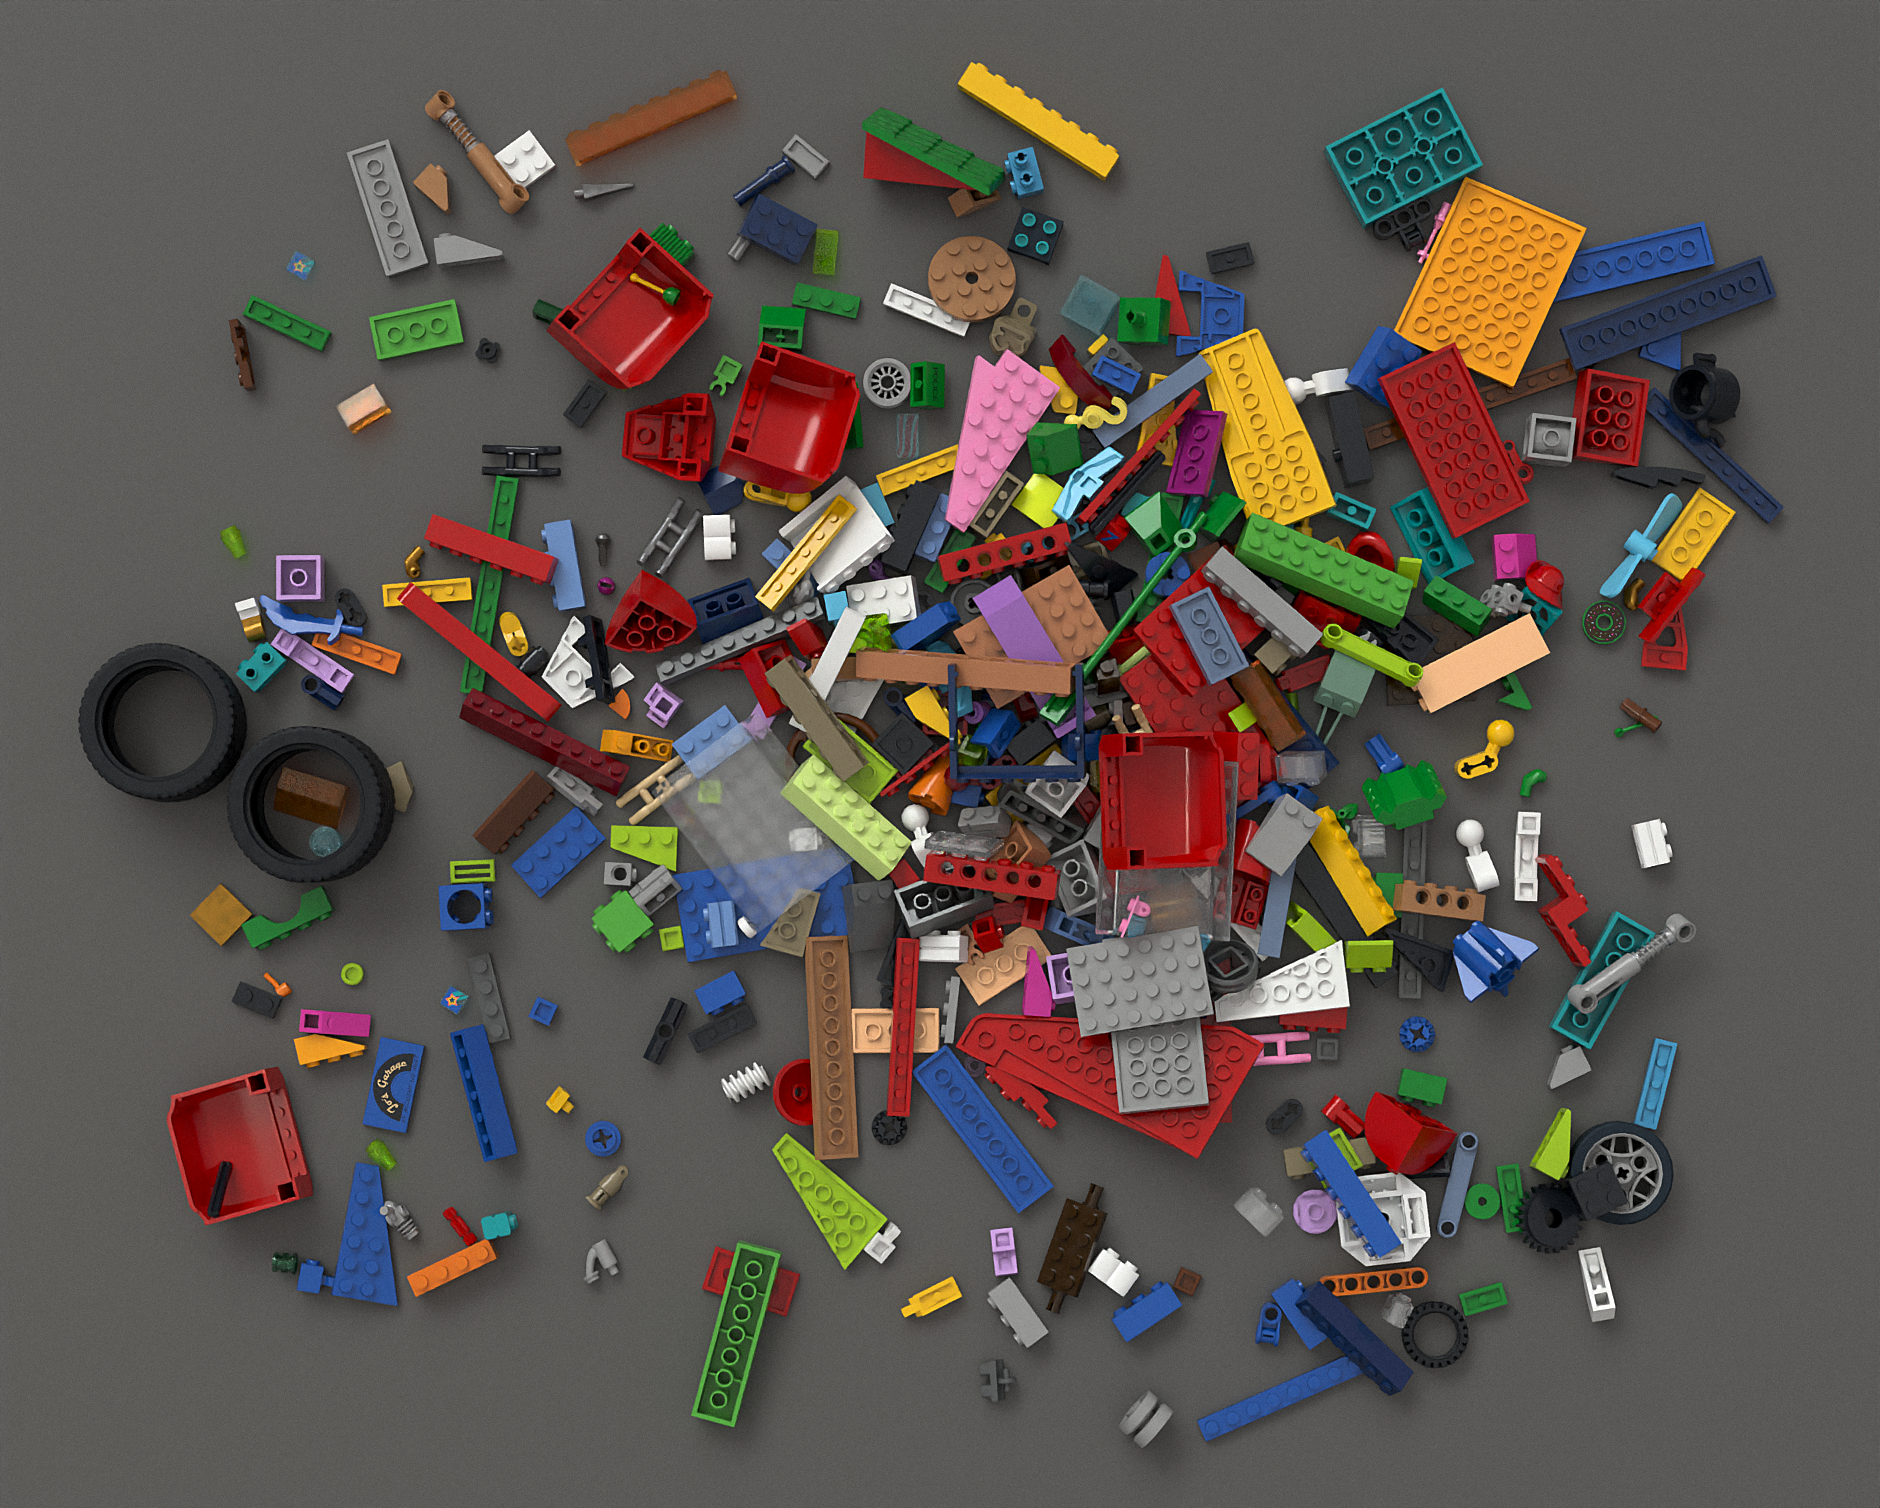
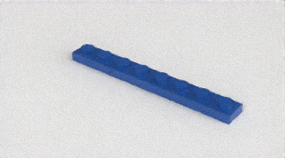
[1197,1355,1364,1442]

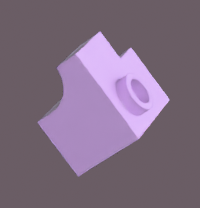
[644,682,684,728]

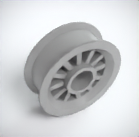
[863,358,910,409]

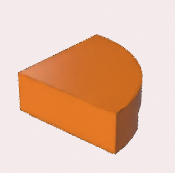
[608,689,631,720]

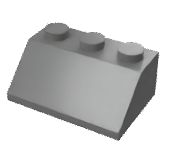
[1047,839,1116,918]

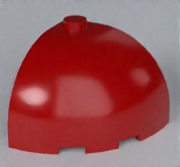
[605,570,697,653]
[1364,1091,1457,1175]

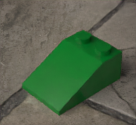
[1194,491,1246,543]

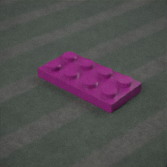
[1166,410,1228,497]

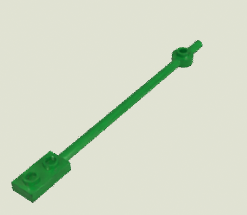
[1039,512,1209,727]

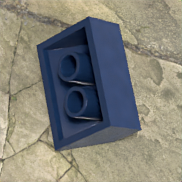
[688,578,764,644]

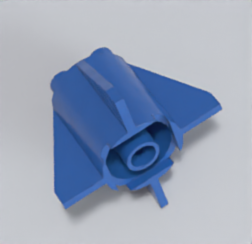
[1453,921,1539,1003]

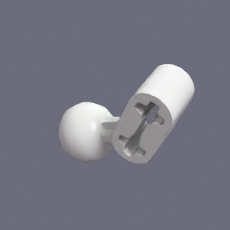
[1284,368,1353,405]
[901,804,951,869]
[1456,819,1499,892]

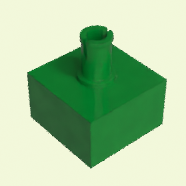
[1117,297,1171,345]

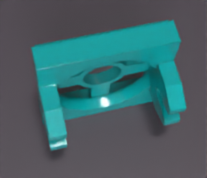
[1505,586,1563,636]

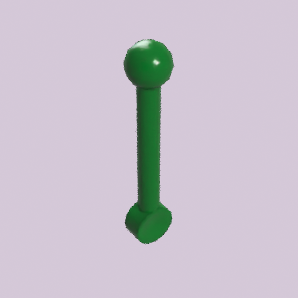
[1614,715,1658,737]

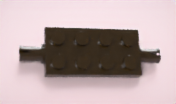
[1037,1183,1108,1314]

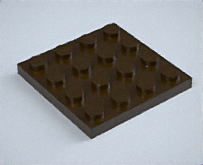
[1383,614,1476,706]

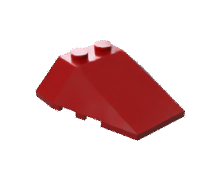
[622,393,716,482]

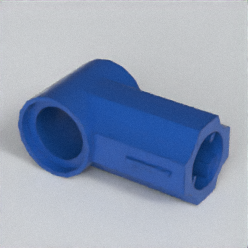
[1364,733,1405,774]

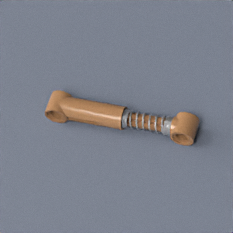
[425,90,529,214]

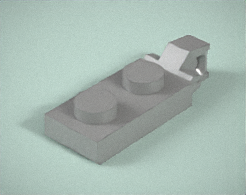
[545,767,603,816]

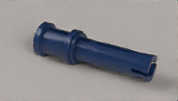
[733,155,795,207]

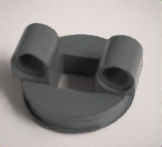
[1204,939,1261,1002]

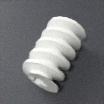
[721,1063,771,1104]

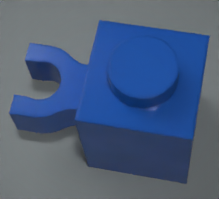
[297,1259,334,1294]

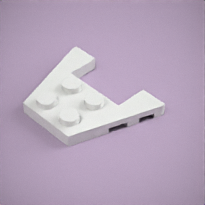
[542,616,635,709]

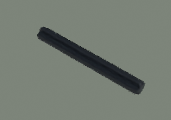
[1088,450,1166,535]

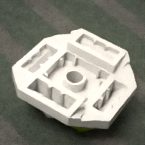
[1336,1172,1431,1266]

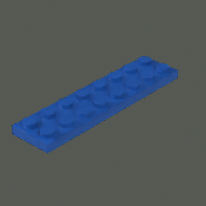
[1553,221,1715,303]
[912,1045,1054,1213]

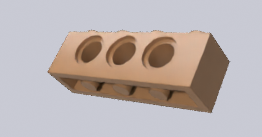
[1393,880,1486,922]

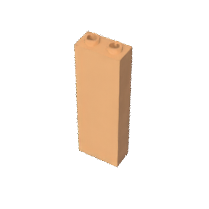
[1411,613,1550,714]

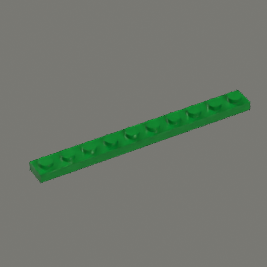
[460,475,519,694]

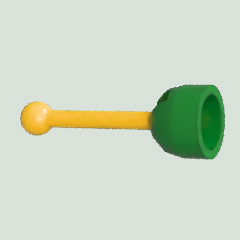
[630,273,681,307]

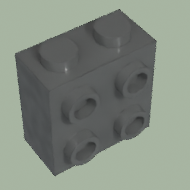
[1084,338,1144,399]

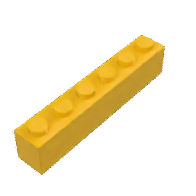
[1309,806,1397,937]

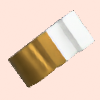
[235,598,267,643]

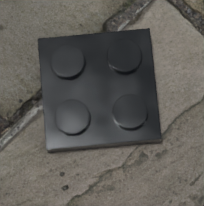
[872,712,935,775]

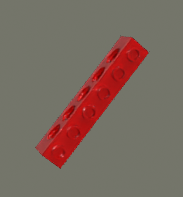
[936,523,1072,585]
[923,849,1061,900]

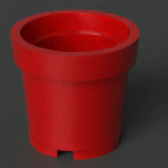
[1214,819,1271,886]

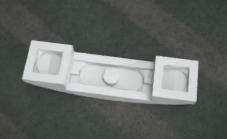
[1514,812,1541,901]

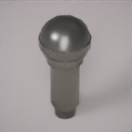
[595,533,611,566]

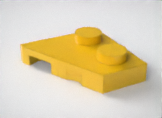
[1039,365,1078,415]

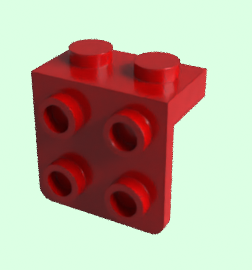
[1298,596,1345,650]

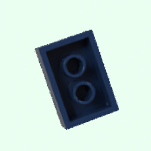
[736,194,818,265]

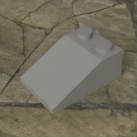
[1245,793,1322,877]

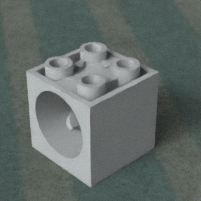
[1522,413,1576,468]

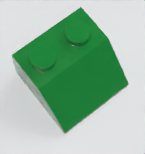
[1026,422,1084,475]

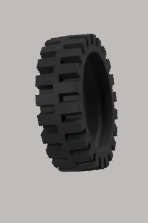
[1402,1301,1469,1368]

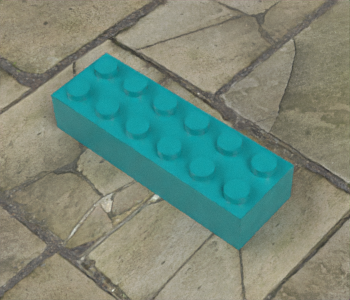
[1548,911,1656,1049]

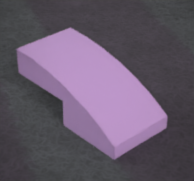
[990,1228,1018,1277]

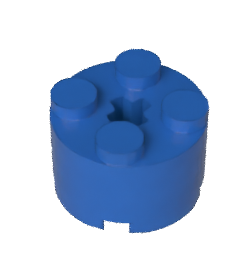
[1145,552,1190,599]

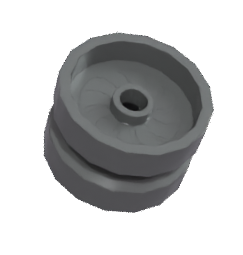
[950,579,991,626]

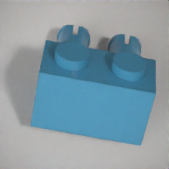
[1004,147,1044,199]

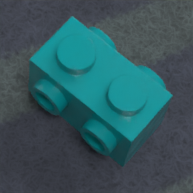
[236,642,289,693]

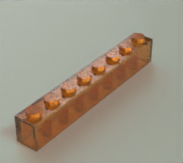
[565,70,737,166]

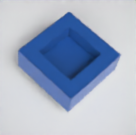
[528,996,558,1026]

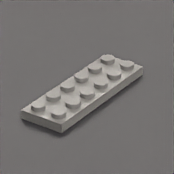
[347,139,429,278]

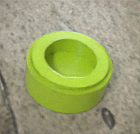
[341,963,364,985]

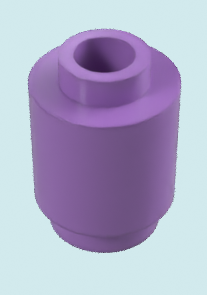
[963,701,991,724]

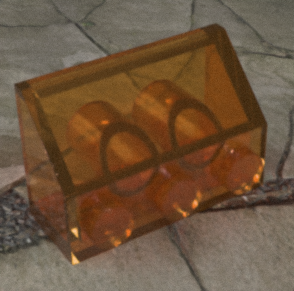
[273,767,350,829]

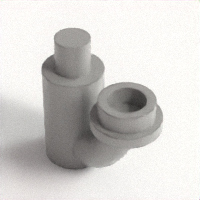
[583,1239,619,1284]

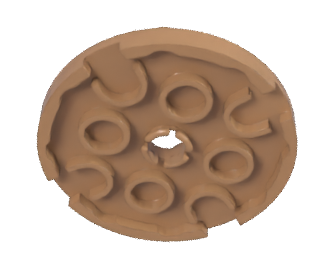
[928,236,1016,322]

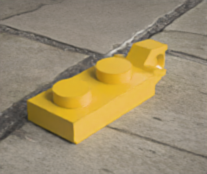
[901,1276,962,1318]

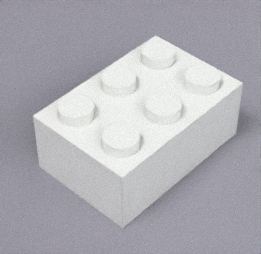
[846,575,921,631]

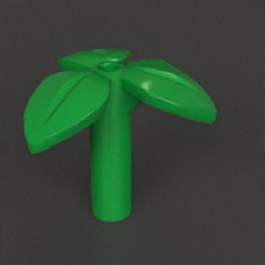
[1330,803,1358,836]

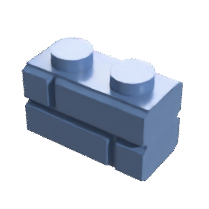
[703,901,739,948]

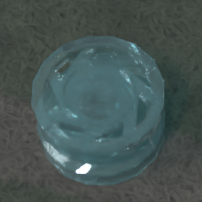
[309,826,343,857]

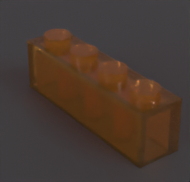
[1230,659,1306,752]

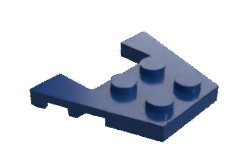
[1176,271,1244,357]

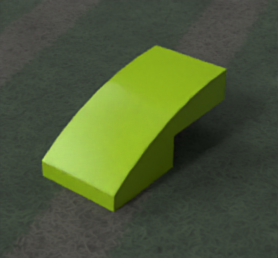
[1228,700,1261,732]

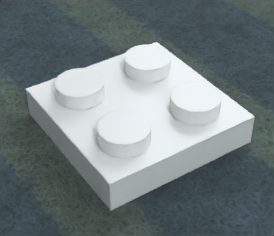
[494,130,556,189]

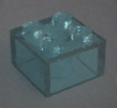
[1060,275,1120,337]

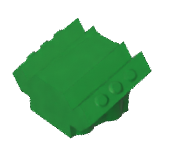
[1362,759,1447,830]

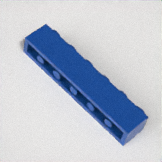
[450,1024,518,1162]

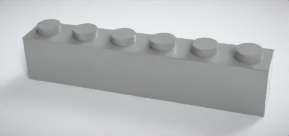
[1201,547,1323,658]

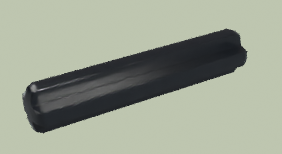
[207,1161,232,1218]

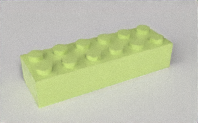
[780,754,912,881]

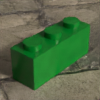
[1422,575,1492,637]

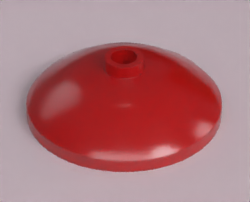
[773,1059,813,1126]

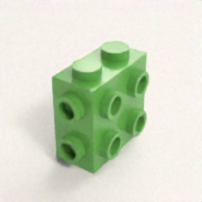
[591,890,655,953]

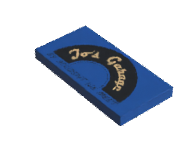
[362,1037,425,1133]

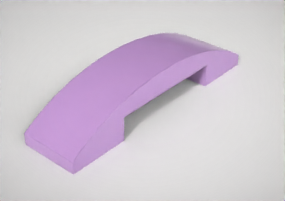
[270,629,355,693]

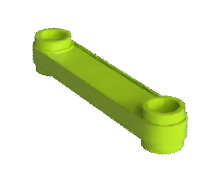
[1321,624,1423,687]

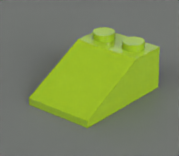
[1529,1108,1571,1181]

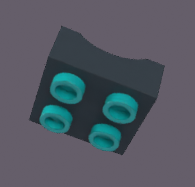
[1007,207,1064,265]

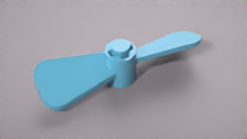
[1600,493,1682,598]

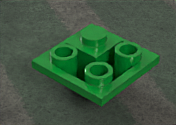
[1123,491,1182,557]

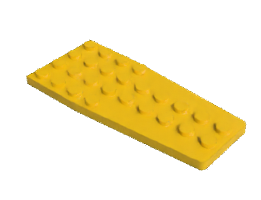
[1198,329,1337,527]

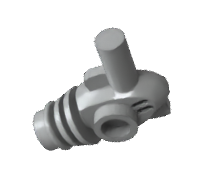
[786,567,814,609]
[380,1201,419,1240]

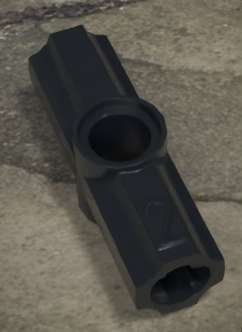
[643,997,688,1065]

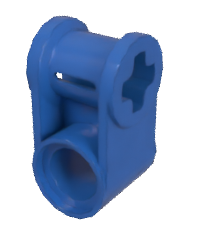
[1255,1302,1282,1347]

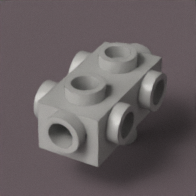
[1480,583,1532,618]

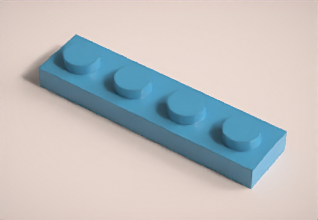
[1634,1038,1677,1130]

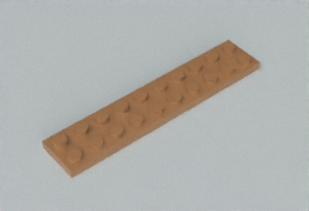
[805,935,859,1160]

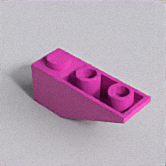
[299,1009,371,1037]

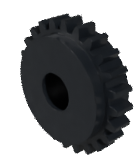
[1514,1183,1584,1254]

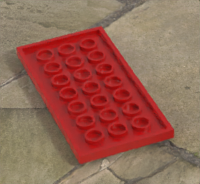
[1377,342,1530,539]
[1120,654,1289,816]

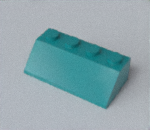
[1390,487,1475,585]

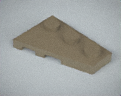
[760,887,821,958]

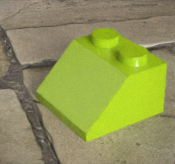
[1344,940,1393,973]

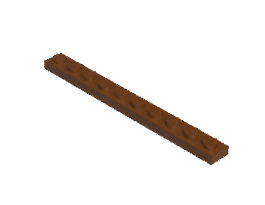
[1363,358,1577,451]

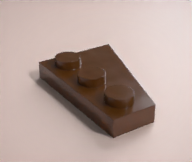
[228,319,256,391]

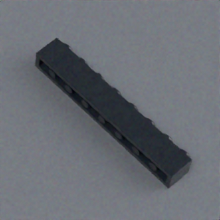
[1294,843,1399,988]

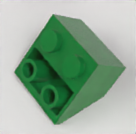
[757,305,806,353]

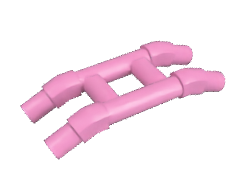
[1249,1031,1311,1066]

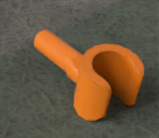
[263,973,292,997]

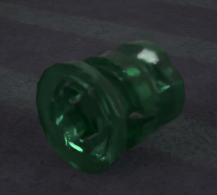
[272,1252,298,1275]

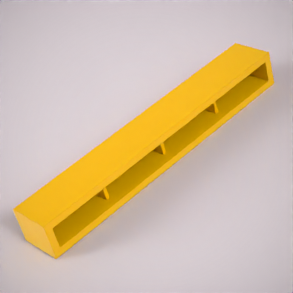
[957,62,1119,181]

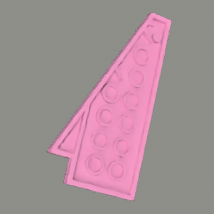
[944,349,1060,533]

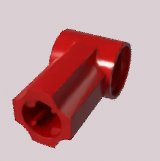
[1321,1094,1365,1139]

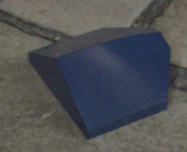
[698,466,743,515]

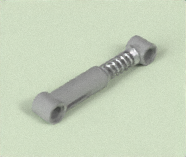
[1567,914,1696,1014]

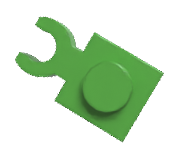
[709,355,743,397]

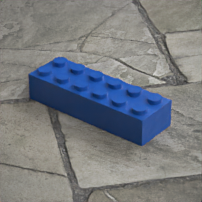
[1300,1130,1402,1259]

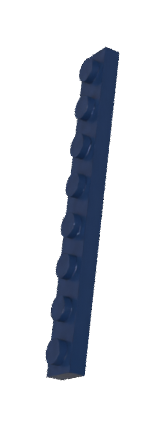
[1646,387,1784,524]

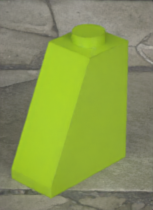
[1285,900,1337,953]

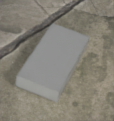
[782,134,830,180]

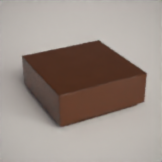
[1172,1267,1202,1297]

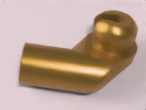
[404,545,425,578]

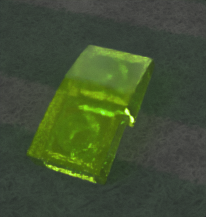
[813,228,839,275]

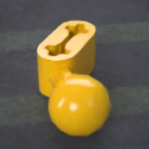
[1454,719,1515,779]

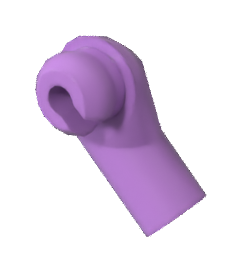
[868,559,891,581]

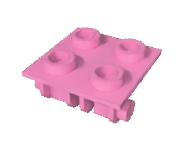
[1118,895,1151,938]

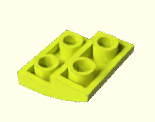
[1011,474,1064,528]

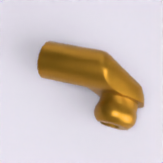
[1624,577,1646,611]

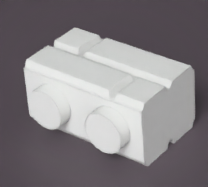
[1631,819,1672,868]
[919,930,969,963]

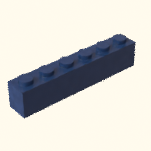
[1295,1281,1414,1396]

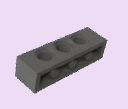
[997,779,1084,845]

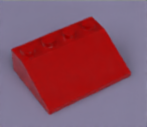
[1572,369,1650,467]

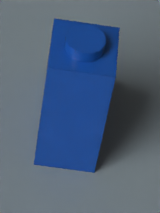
[891,601,961,651]

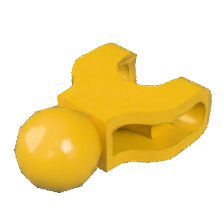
[744,482,812,513]

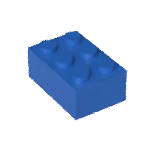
[1345,326,1422,408]

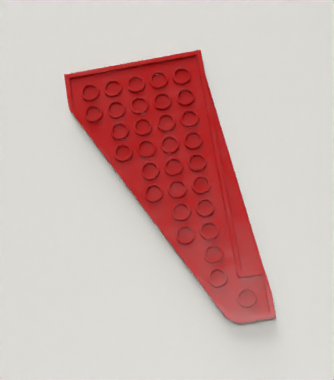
[955,1013,1265,1160]

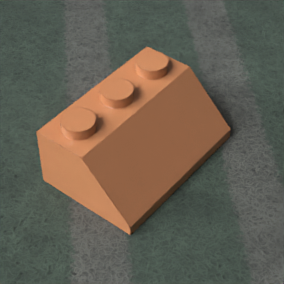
[987,820,1051,903]

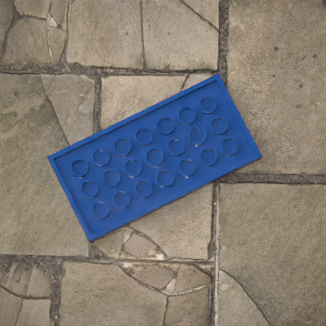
[673,847,854,962]

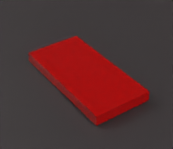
[702,1246,800,1317]

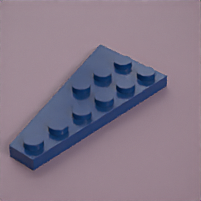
[331,1162,398,1306]

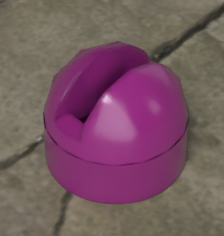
[597,577,615,595]

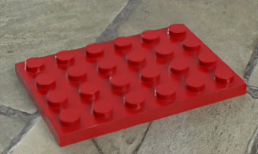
[1131,545,1265,698]

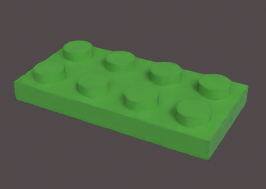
[369,299,464,361]

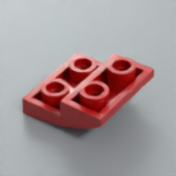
[1210,874,1269,930]

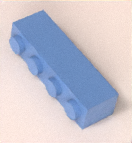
[541,520,587,612]

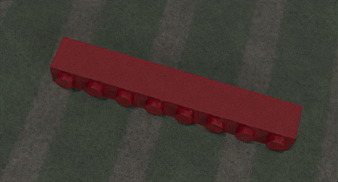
[459,688,630,796]

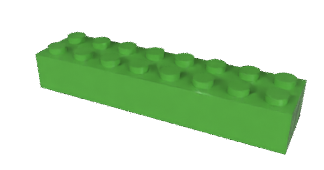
[1234,512,1414,629]
[691,1240,783,1427]

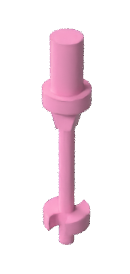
[1417,202,1452,264]

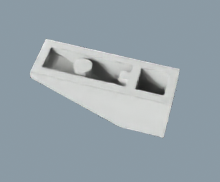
[1578,1247,1616,1322]

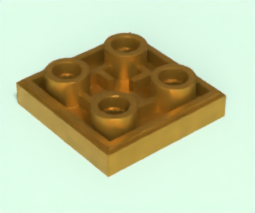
[190,884,253,946]

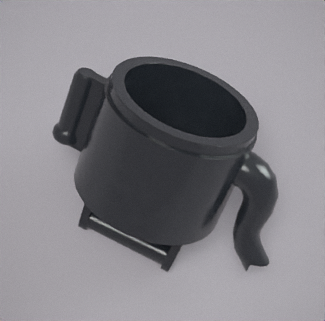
[1669,352,1741,448]

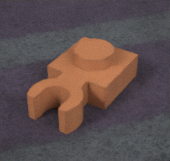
[957,924,985,966]

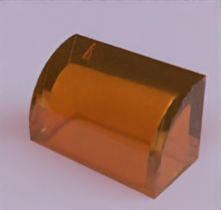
[336,384,391,435]

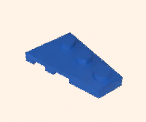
[1638,332,1681,371]

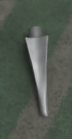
[574,183,634,202]

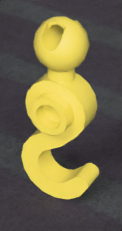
[1064,397,1128,429]

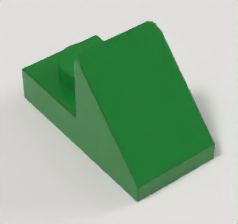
[1496,672,1532,712]

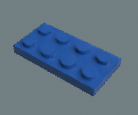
[511,806,606,898]

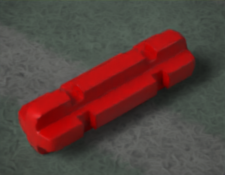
[443,1207,477,1246]

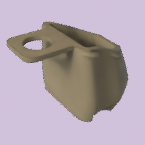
[989,298,1037,358]

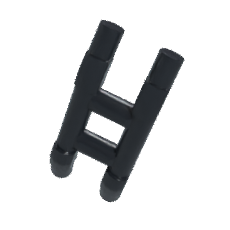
[482,444,562,477]

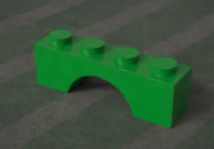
[241,886,335,950]

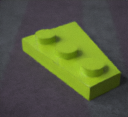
[611,825,678,872]

